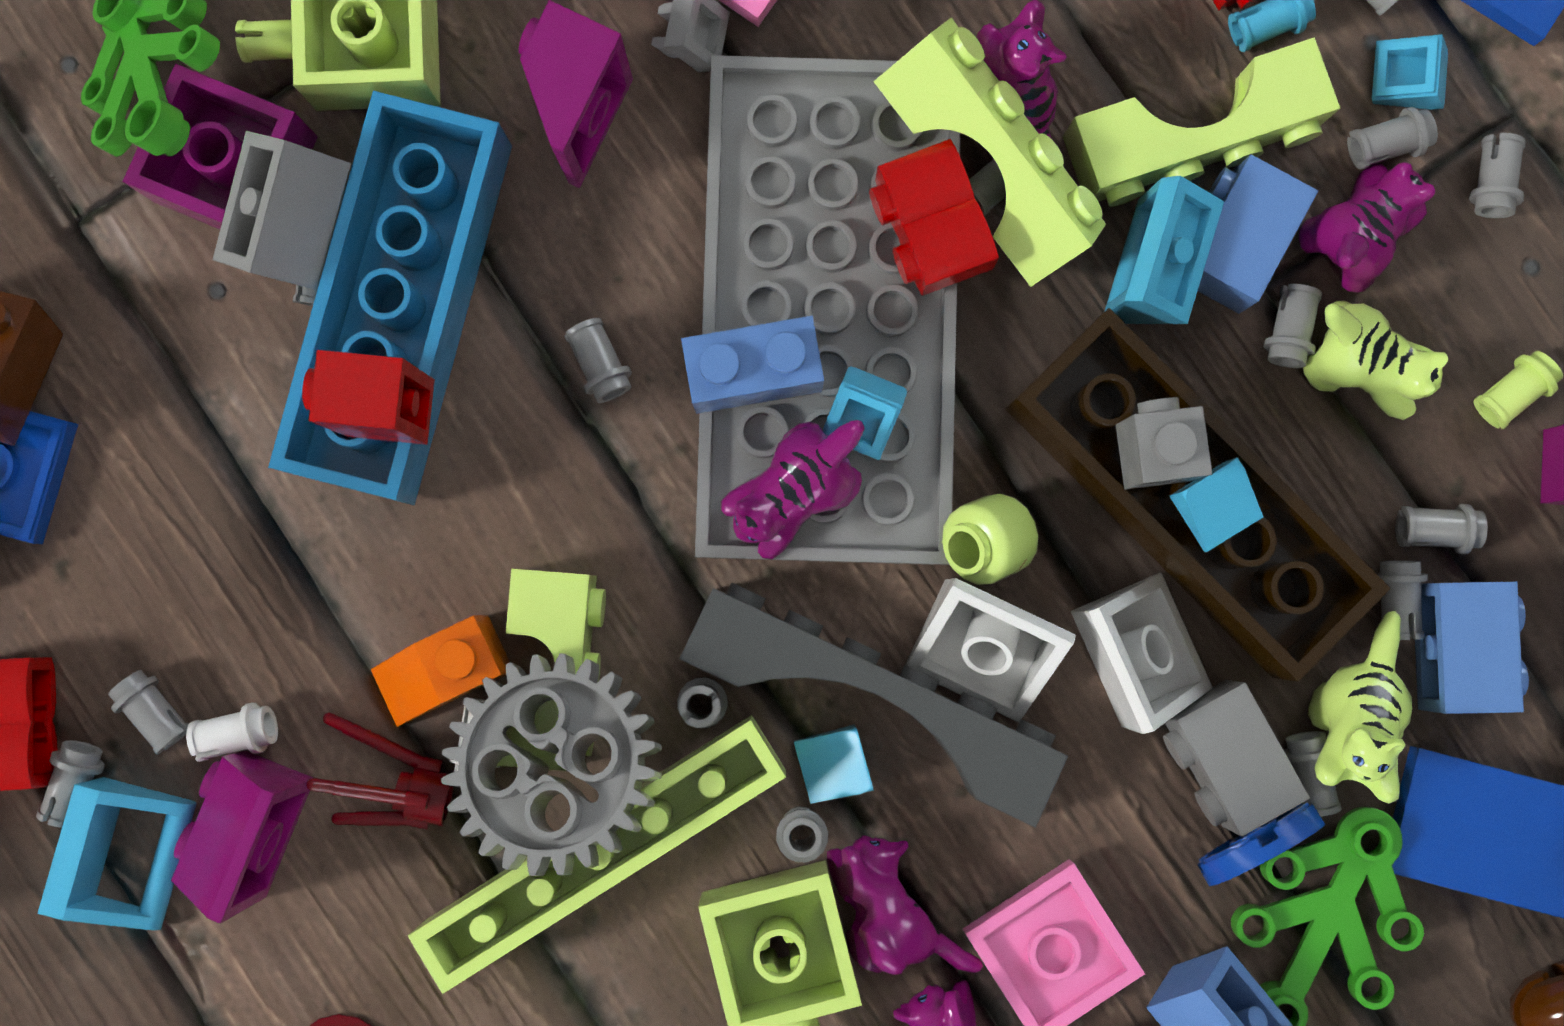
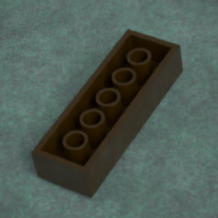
[1005,308,1391,682]

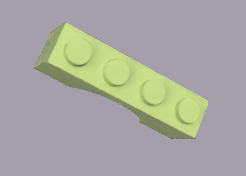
[873,17,1106,287]
[1063,37,1340,207]

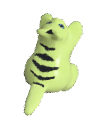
[1303,300,1448,420]
[1308,611,1412,804]

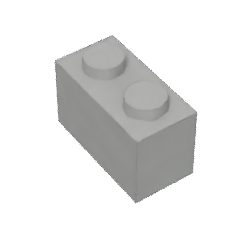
[213,131,351,290]
[1163,680,1310,836]

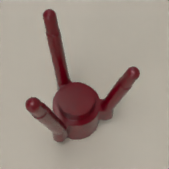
[306,712,454,830]

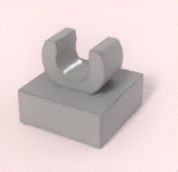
[651,0,730,72]

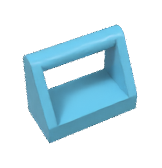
[1104,176,1224,324]
[37,777,197,930]

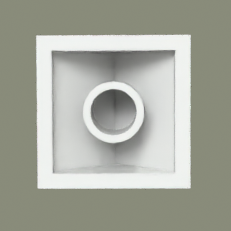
[1071,573,1213,734]
[906,578,1076,722]

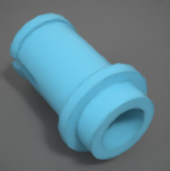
[1228,0,1316,52]

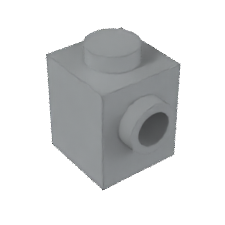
[1115,397,1212,490]

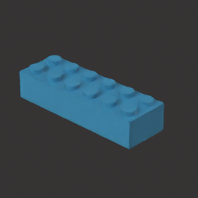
[268,91,512,506]

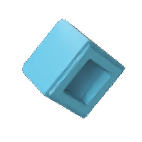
[1372,34,1448,110]
[823,366,907,460]
[1169,457,1263,552]
[794,725,874,804]

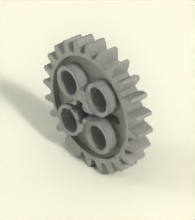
[441,653,662,876]

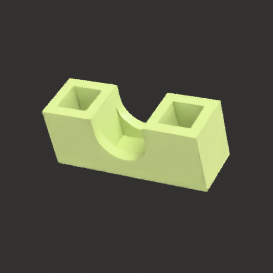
[497,569,606,771]

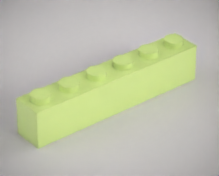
[408,715,786,994]

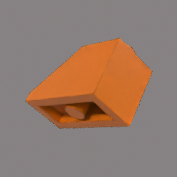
[371,615,510,727]

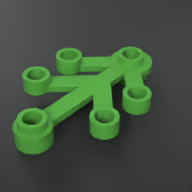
[81,0,220,157]
[1231,807,1424,1026]

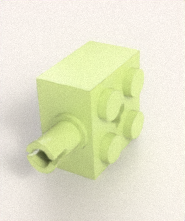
[235,0,441,111]
[698,860,862,1026]

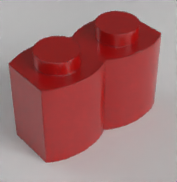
[869,139,999,296]
[0,657,58,791]

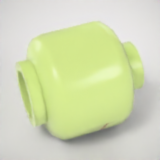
[942,494,1039,585]

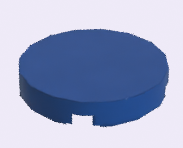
[1197,802,1325,886]

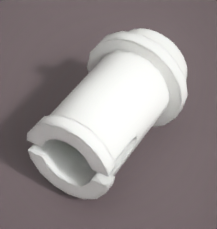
[186,703,278,762]

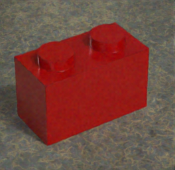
[302,350,435,445]

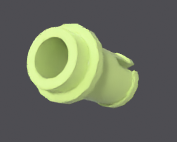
[1474,351,1563,429]

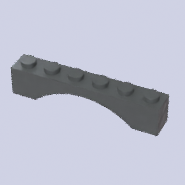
[680,582,1068,828]

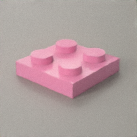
[963,859,1145,1026]

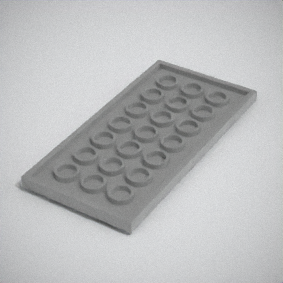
[695,55,960,565]

